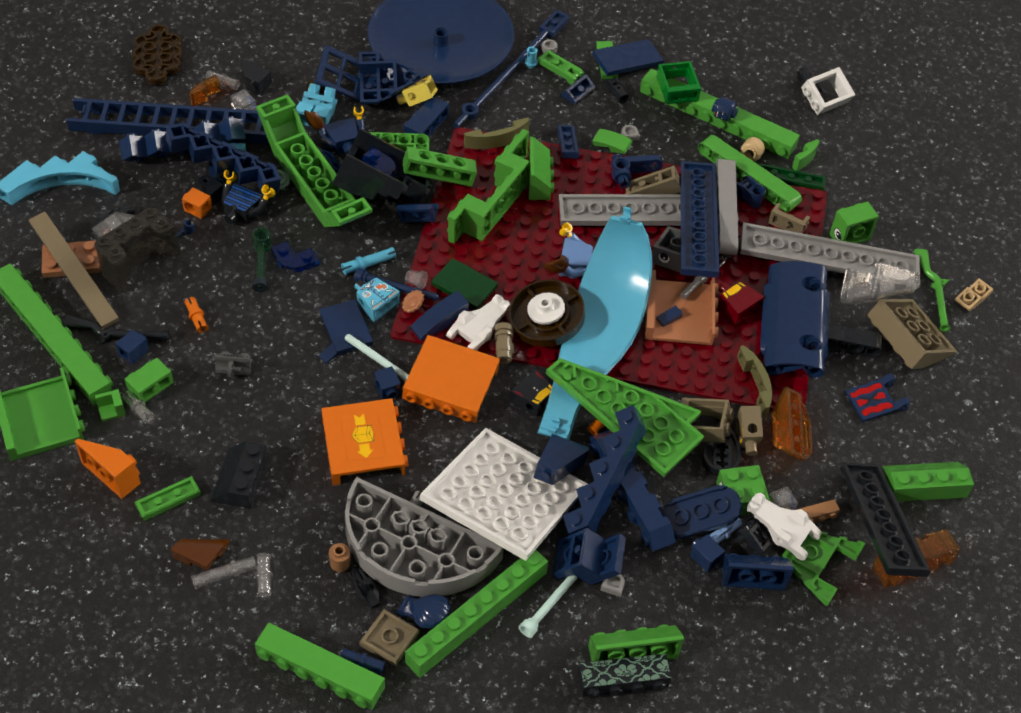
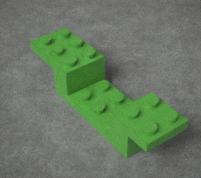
[447,129,530,244]

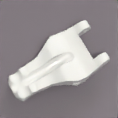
[446,294,510,351]
[747,493,822,560]

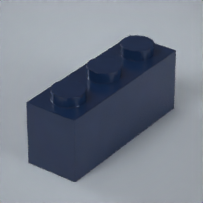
[403,96,449,137]

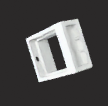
[801,67,855,115]

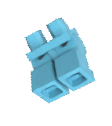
[296,83,337,126]

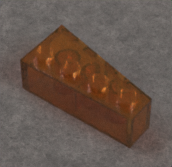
[872,529,961,587]

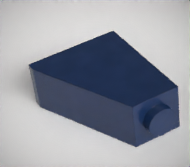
[533,434,590,485]

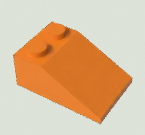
[74,439,141,499]

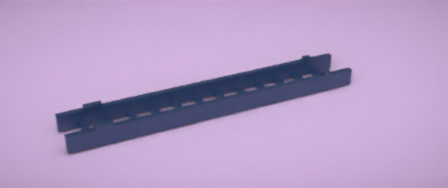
[66,98,270,146]

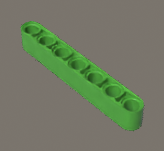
[698,135,802,212]

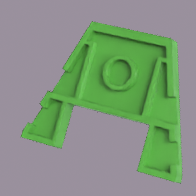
[781,531,865,607]

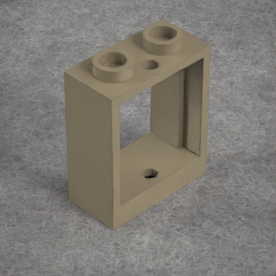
[681,398,734,443]

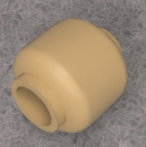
[740,137,765,162]

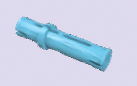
[341,247,396,275]

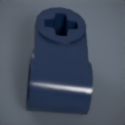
[736,176,766,208]

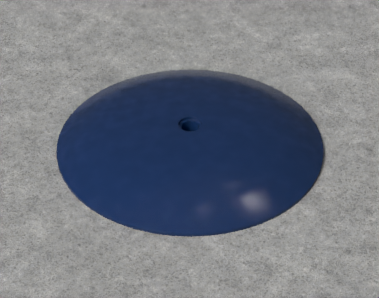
[367,0,514,84]

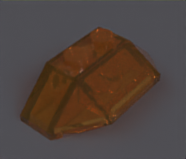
[771,387,813,461]

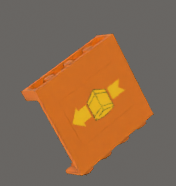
[321,398,408,486]

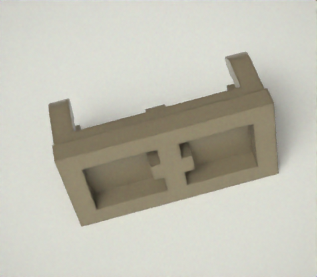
[768,203,810,233]

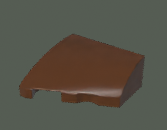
[170,539,230,571]

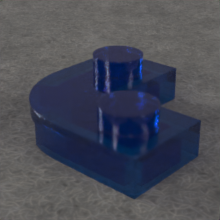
[362,147,396,176]
[271,241,319,272]

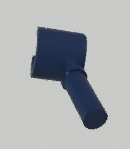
[171,219,195,240]

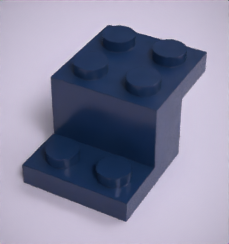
[552,528,626,585]

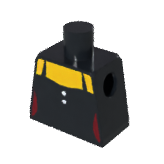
[510,369,552,416]

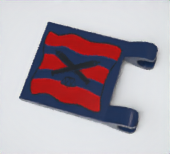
[845,373,910,422]

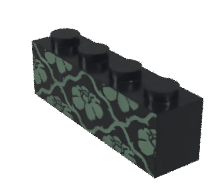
[578,654,671,698]

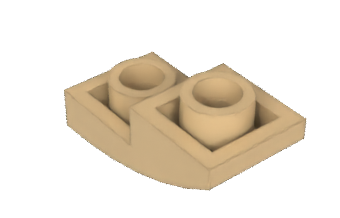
[955,278,993,311]

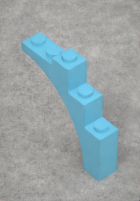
[0,151,120,205]

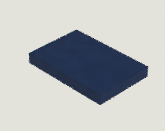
[319,299,373,355]

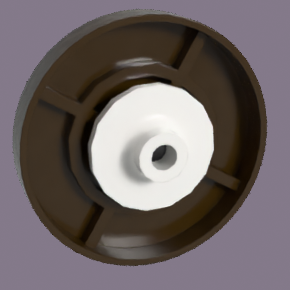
[509,279,585,347]

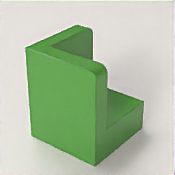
[95,389,126,422]

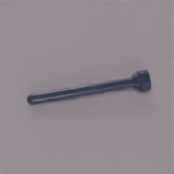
[354,268,439,301]

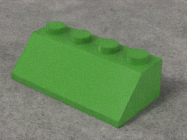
[881,462,974,502]
[588,625,684,662]

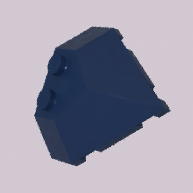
[359,51,427,105]

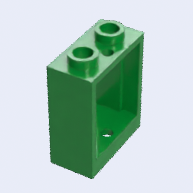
[656,61,701,104]

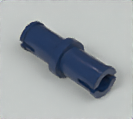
[340,648,386,675]

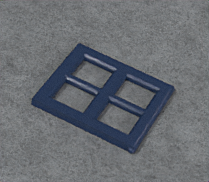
[314,45,360,101]

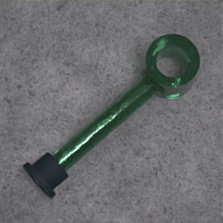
[252,227,272,292]

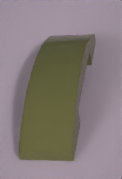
[464,117,530,149]
[737,345,772,419]

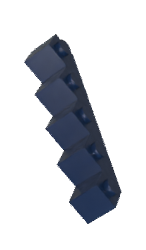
[119,116,246,162]
[166,123,281,194]
[563,405,646,535]
[589,430,676,551]

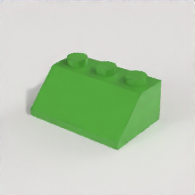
[528,137,554,200]

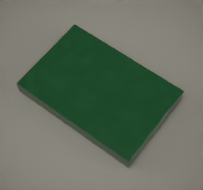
[431,258,498,310]

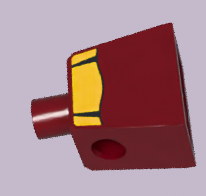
[718,281,764,325]

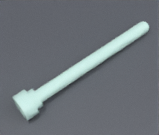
[345,334,409,382]
[519,574,578,638]

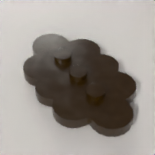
[132,24,183,85]

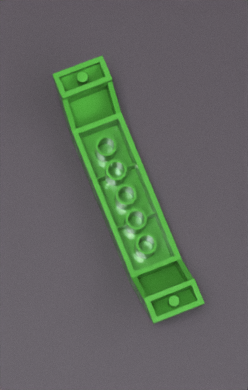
[256,94,373,227]

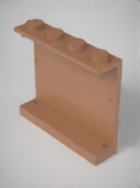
[645,270,718,345]

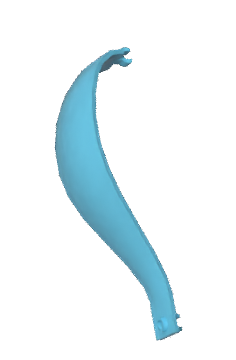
[537,206,652,440]

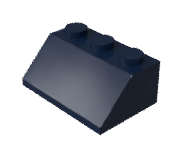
[722,553,793,591]

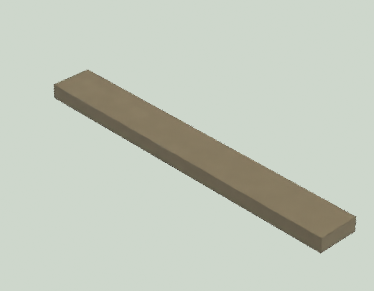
[28,211,120,329]

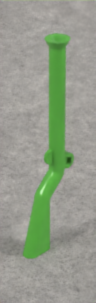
[914,249,951,332]

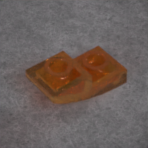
[189,75,220,106]

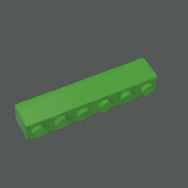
[255,622,385,710]

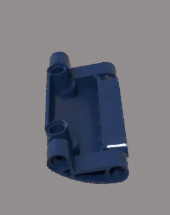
[760,261,830,378]

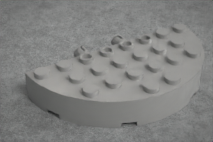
[345,477,504,597]

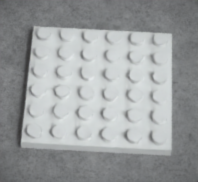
[419,428,587,561]

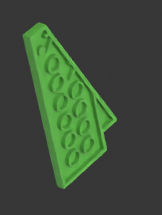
[546,358,704,477]

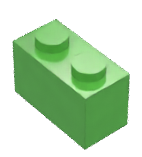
[125,358,174,404]

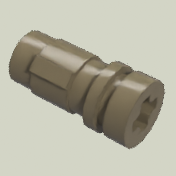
[495,322,514,364]

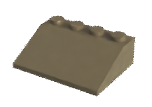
[867,299,958,369]

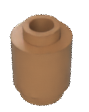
[329,543,351,572]

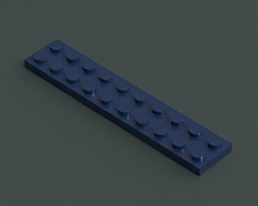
[680,161,719,278]

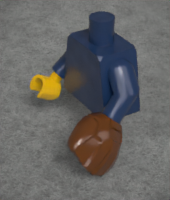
[304,106,365,155]

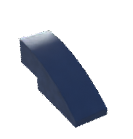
[410,291,469,341]

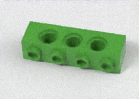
[403,146,477,187]

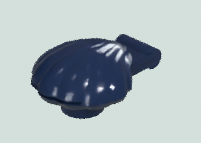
[397,594,451,628]

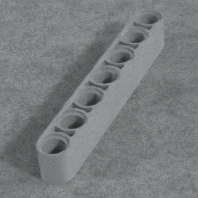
[716,159,738,255]

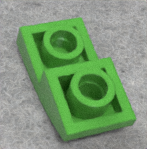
[592,129,633,154]
[792,139,820,171]

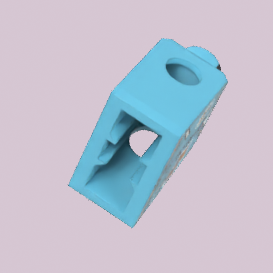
[355,278,400,322]

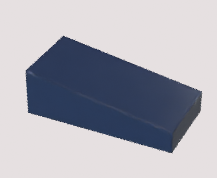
[656,305,683,327]
[318,343,337,364]

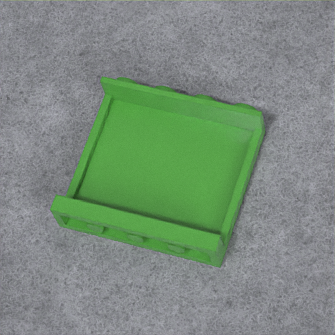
[0,367,86,461]

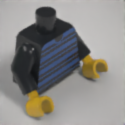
[222,170,275,224]

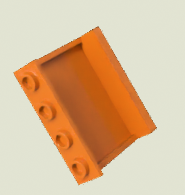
[402,335,500,423]

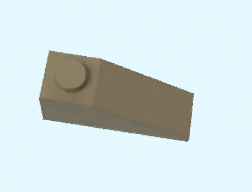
[626,166,681,194]

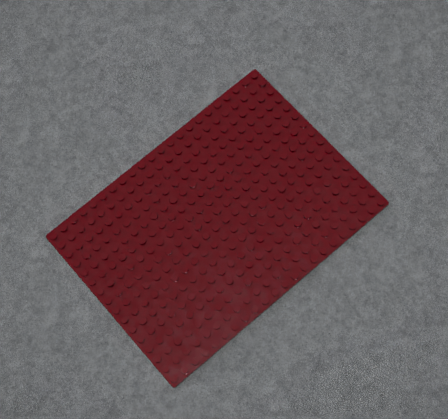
[390,127,827,415]

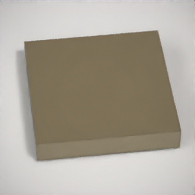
[359,609,420,667]

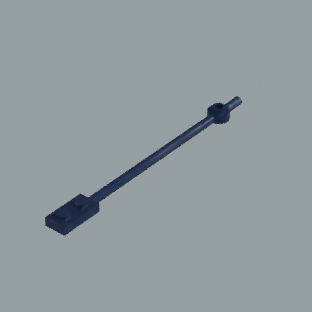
[453,10,570,128]

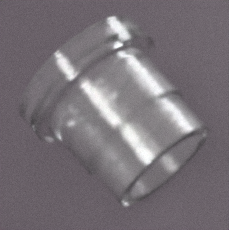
[405,270,428,289]

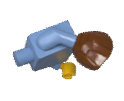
[543,222,593,279]

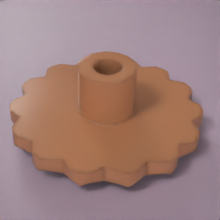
[402,290,424,313]

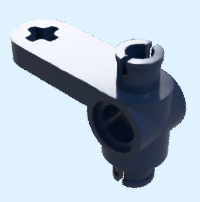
[611,153,663,189]

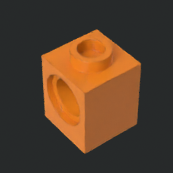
[182,188,212,219]

